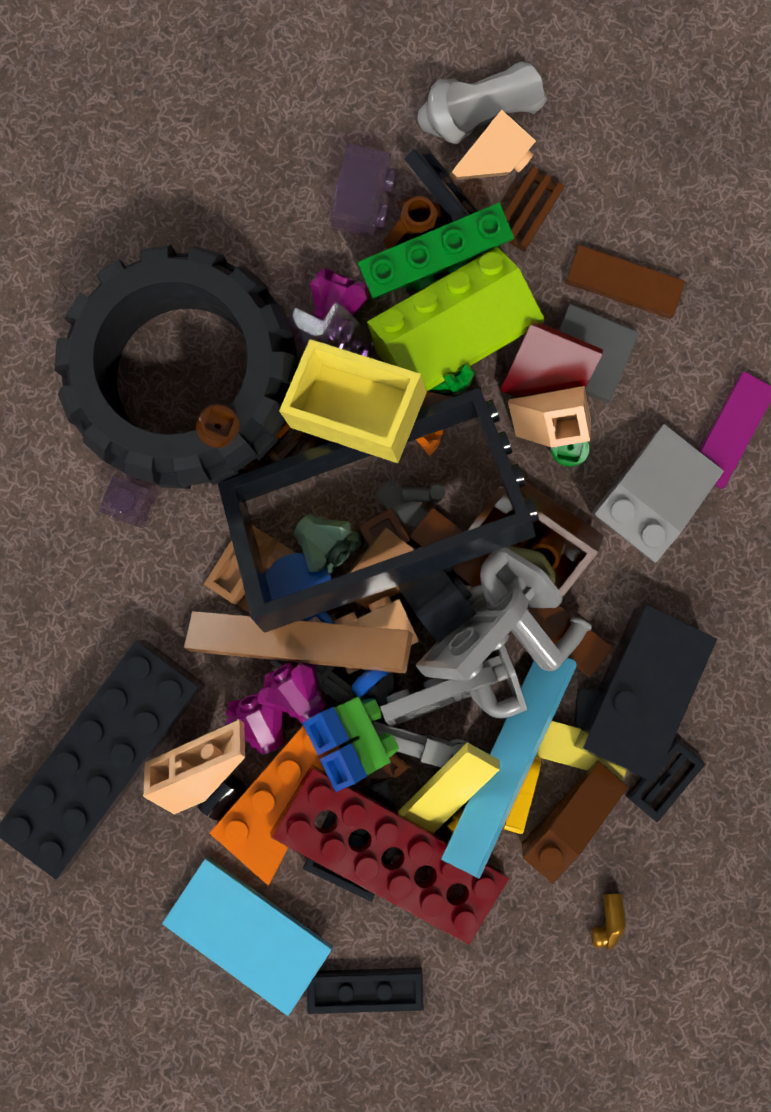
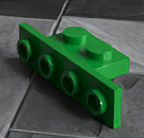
[358,202,514,299]

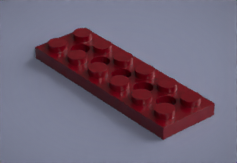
[270,764,509,945]

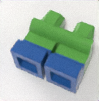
[303,697,399,792]

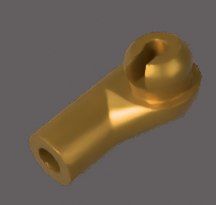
[591,894,626,950]

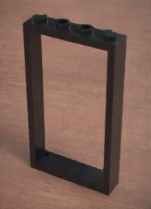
[218,387,539,633]

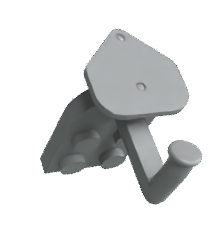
[415,547,592,681]
[380,585,527,726]

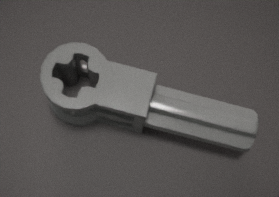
[372,721,469,768]

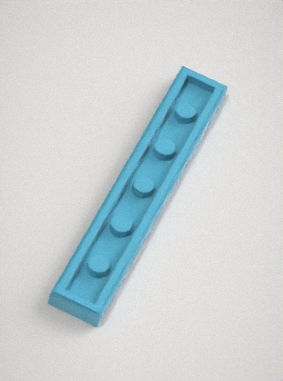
[441,658,577,879]

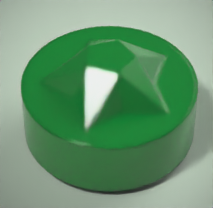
[551,441,590,467]

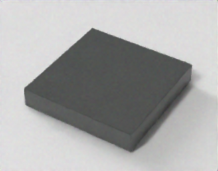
[558,304,639,404]

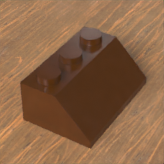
[468,480,604,609]

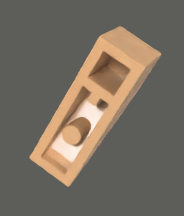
[143,720,245,814]

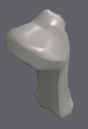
[417,61,548,144]

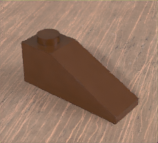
[522,760,628,884]

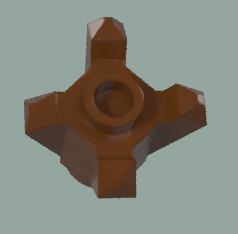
[383,196,451,249]

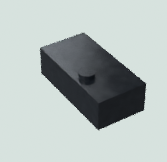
[574,605,717,783]

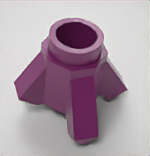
[310,267,371,333]
[258,662,325,723]
[225,694,286,754]

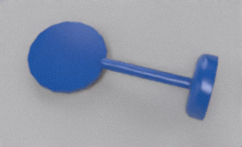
[265,553,391,698]

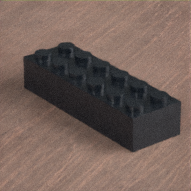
[0,639,205,880]

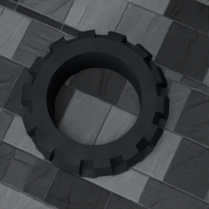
[54,244,299,489]

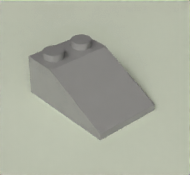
[591,424,724,563]

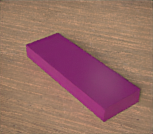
[699,372,771,489]

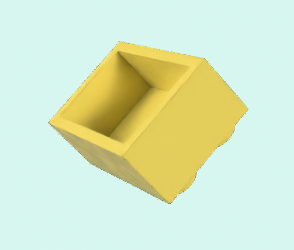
[279,339,427,463]

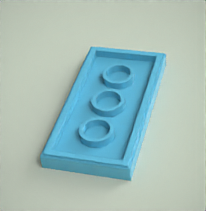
[162,857,334,1016]

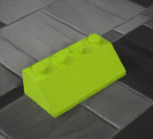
[367,247,544,391]

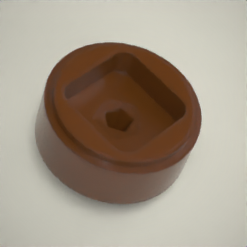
[196,404,240,448]

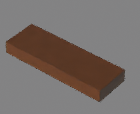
[565,245,685,319]

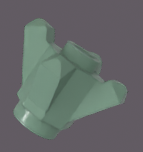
[294,514,362,575]

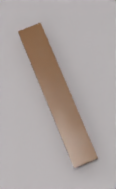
[184,611,413,673]

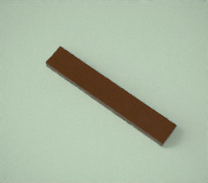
[409,508,613,678]

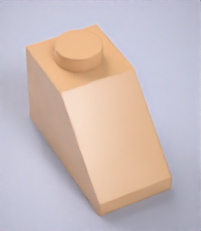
[449,110,536,180]

